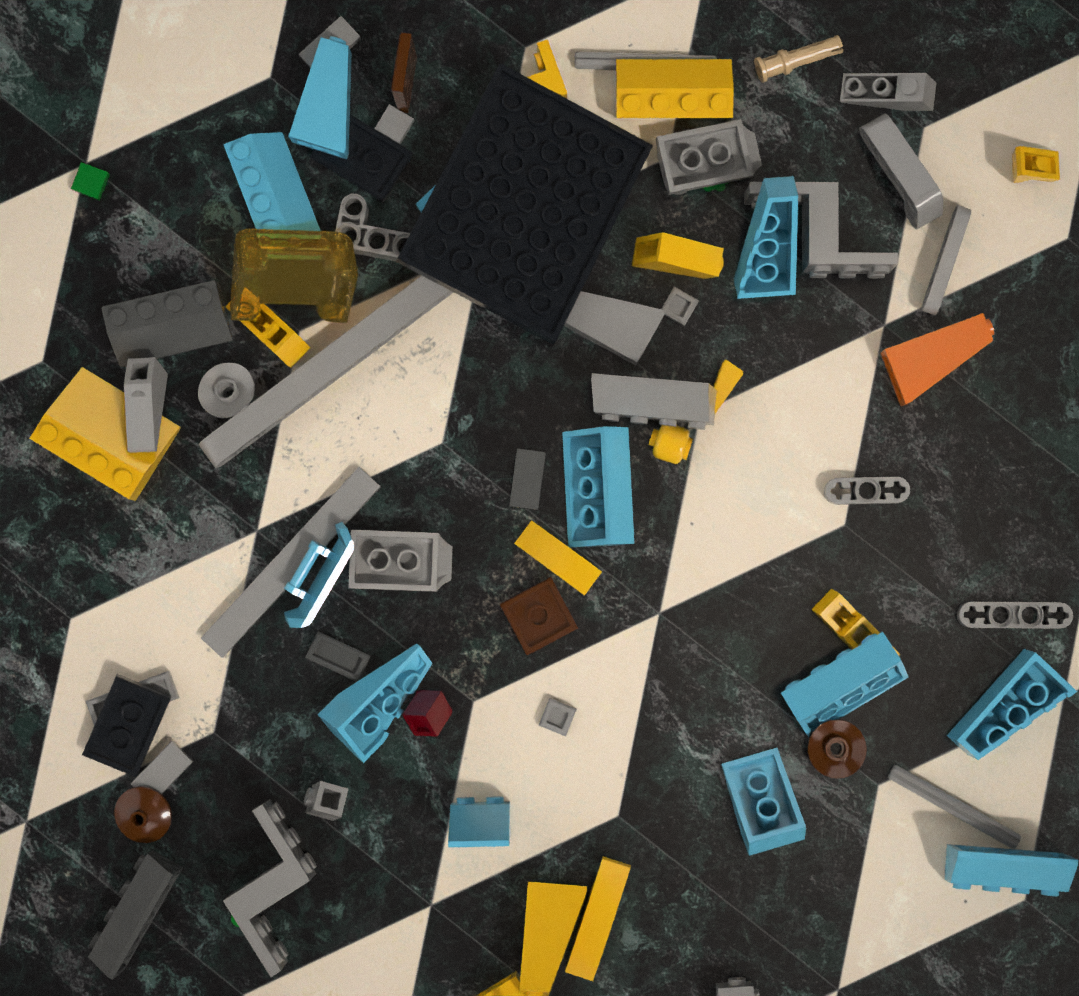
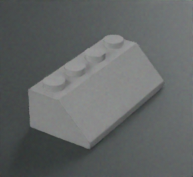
[591,373,717,430]

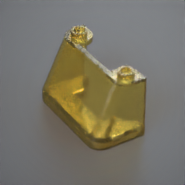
[230,229,358,323]

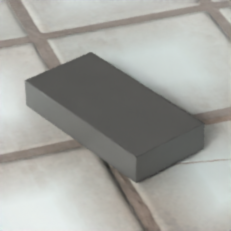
[509,449,546,510]
[305,631,371,682]

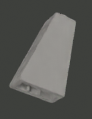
[564,291,665,366]

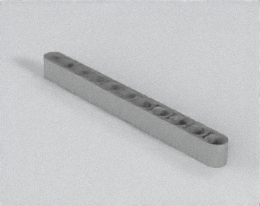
[198,276,454,468]

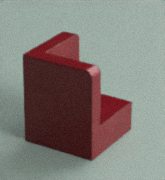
[402,690,452,737]

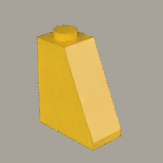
[632,232,724,279]

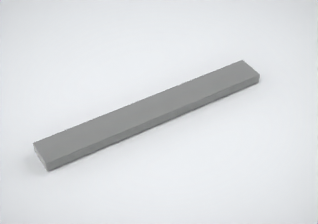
[201,467,381,658]

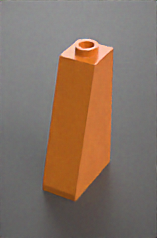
[880,313,994,406]

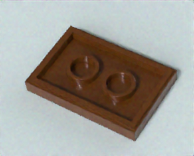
[391,32,417,113]

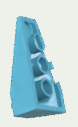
[318,644,432,763]

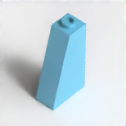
[289,36,352,159]

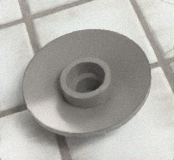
[198,363,255,418]

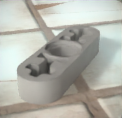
[824,477,910,505]

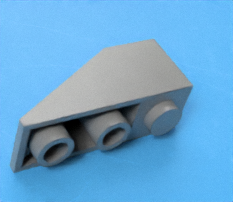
[840,73,936,111]
[124,357,168,453]

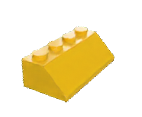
[616,59,734,118]

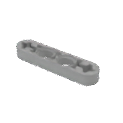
[921,205,971,315]
[957,602,1073,629]

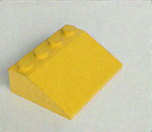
[29,367,181,501]

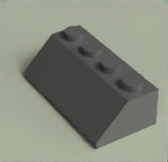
[101,280,233,368]
[88,850,183,980]

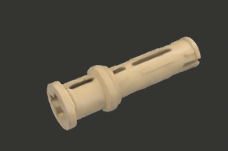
[754,35,843,83]

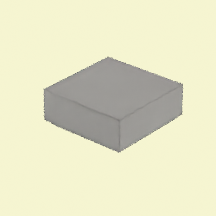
[375,104,414,144]
[661,287,699,326]
[539,698,577,736]

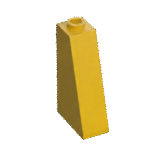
[519,882,587,996]

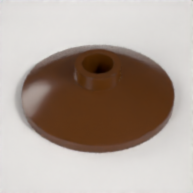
[808,719,867,779]
[114,786,172,843]

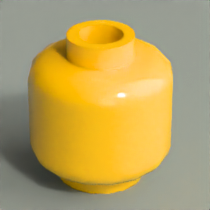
[648,425,693,464]

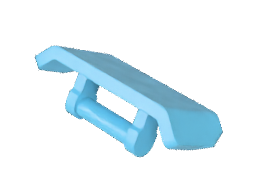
[284,522,354,628]

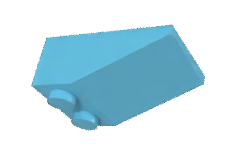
[721,748,806,856]
[448,796,511,847]

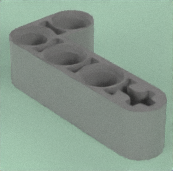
[859,114,943,229]
[335,194,410,261]

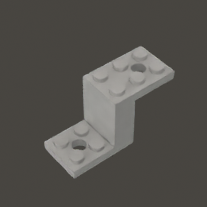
[744,182,898,279]
[223,799,317,977]

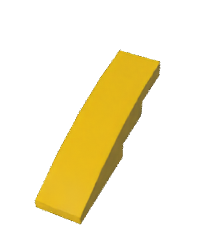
[565,856,631,981]

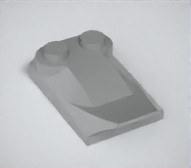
[656,119,762,195]
[349,530,453,592]

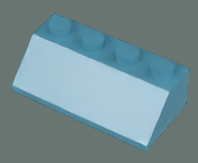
[223,132,323,258]
[562,426,634,548]
[781,632,909,738]
[945,844,1078,896]

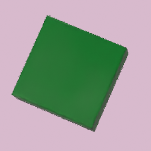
[71,162,110,201]

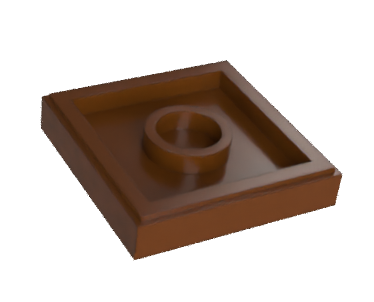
[500,577,578,655]

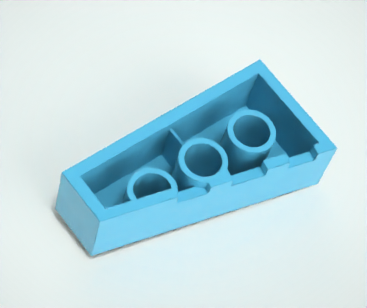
[734,176,798,299]
[947,649,1077,760]

